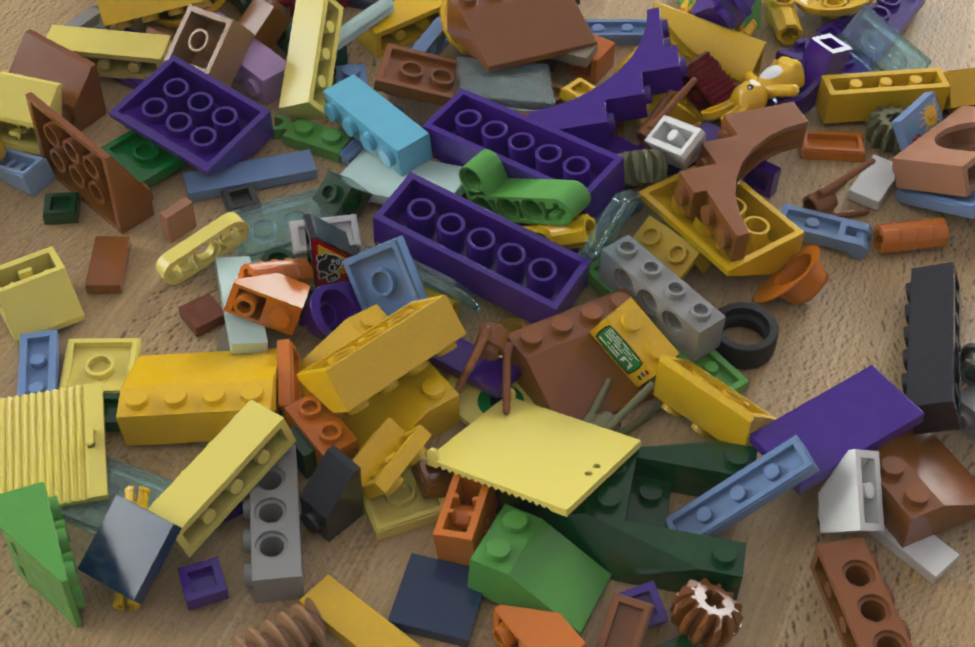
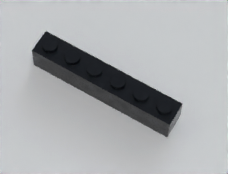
[901,262,961,435]

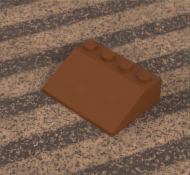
[447,0,597,72]
[25,92,154,234]
[502,288,656,420]
[874,429,975,548]

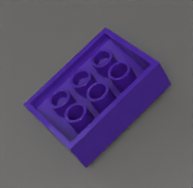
[109,55,274,176]

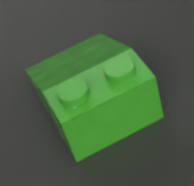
[467,504,612,637]

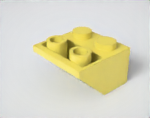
[0,71,62,155]
[0,246,86,346]

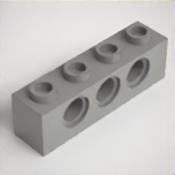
[598,234,726,362]
[242,444,305,603]

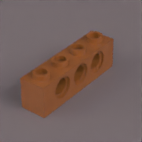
[810,536,913,647]

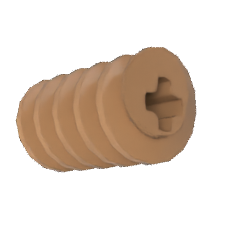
[231,597,327,647]

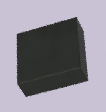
[221,183,262,218]

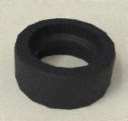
[715,302,779,370]

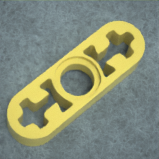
[156,212,249,285]

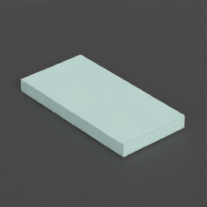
[340,148,465,205]

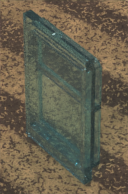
[579,189,642,261]
[363,242,481,312]

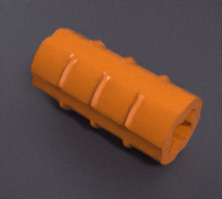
[873,217,949,254]
[238,258,313,285]

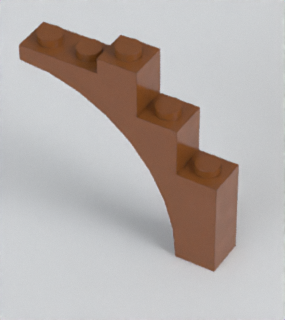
[673,102,809,262]

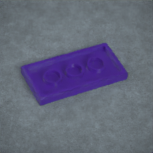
[750,365,925,494]

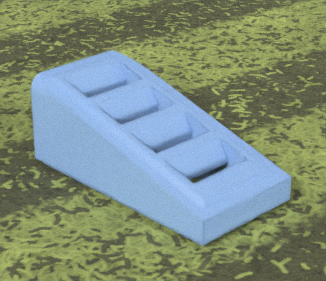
[0,148,55,196]

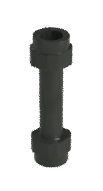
[961,343,975,386]

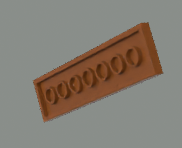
[374,43,624,138]

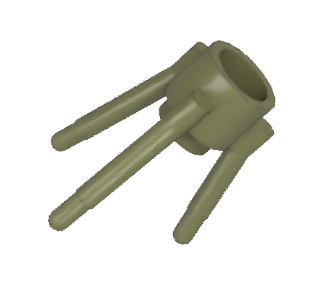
[582,377,661,435]

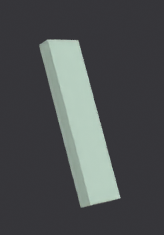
[215,256,268,354]

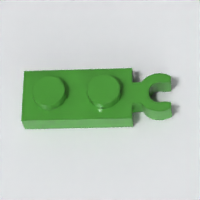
[272,114,354,163]

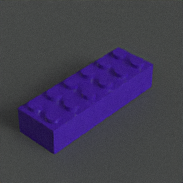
[422,89,625,219]
[373,172,591,324]

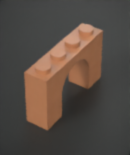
[892,106,975,197]

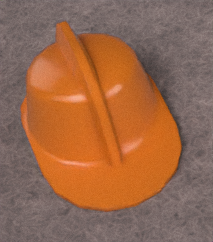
[753,245,829,304]

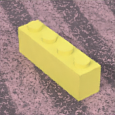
[279,0,344,120]
[46,25,172,80]
[147,399,296,558]

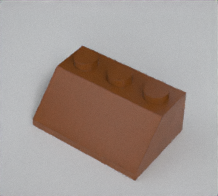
[9,29,107,131]

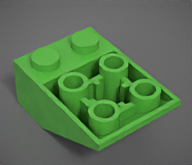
[0,482,87,627]

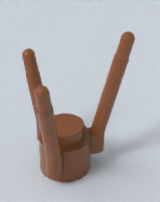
[636,77,702,149]
[803,158,876,218]
[454,322,514,415]

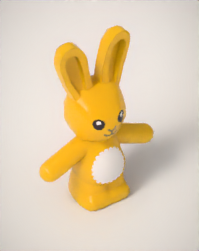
[700,56,805,124]

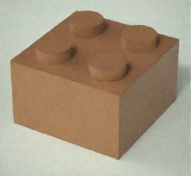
[164,4,255,88]

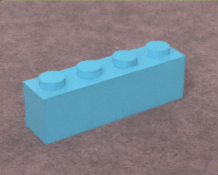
[323,74,433,176]

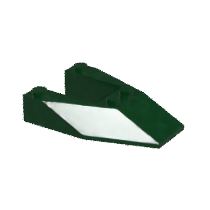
[525,441,757,601]

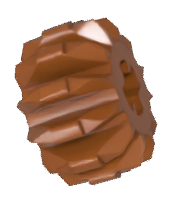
[670,578,743,647]

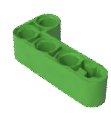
[459,149,591,225]

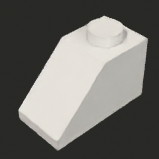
[644,115,706,170]
[818,449,884,534]

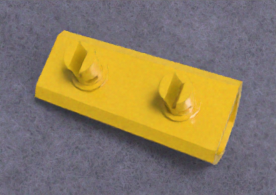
[653,0,767,85]

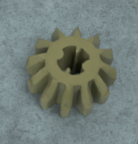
[865,104,904,155]
[617,149,669,188]

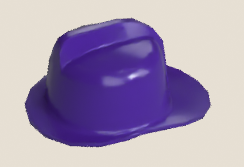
[298,281,362,340]

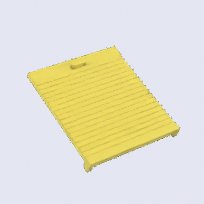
[0,381,109,507]
[427,387,641,517]

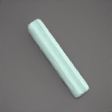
[337,0,395,51]

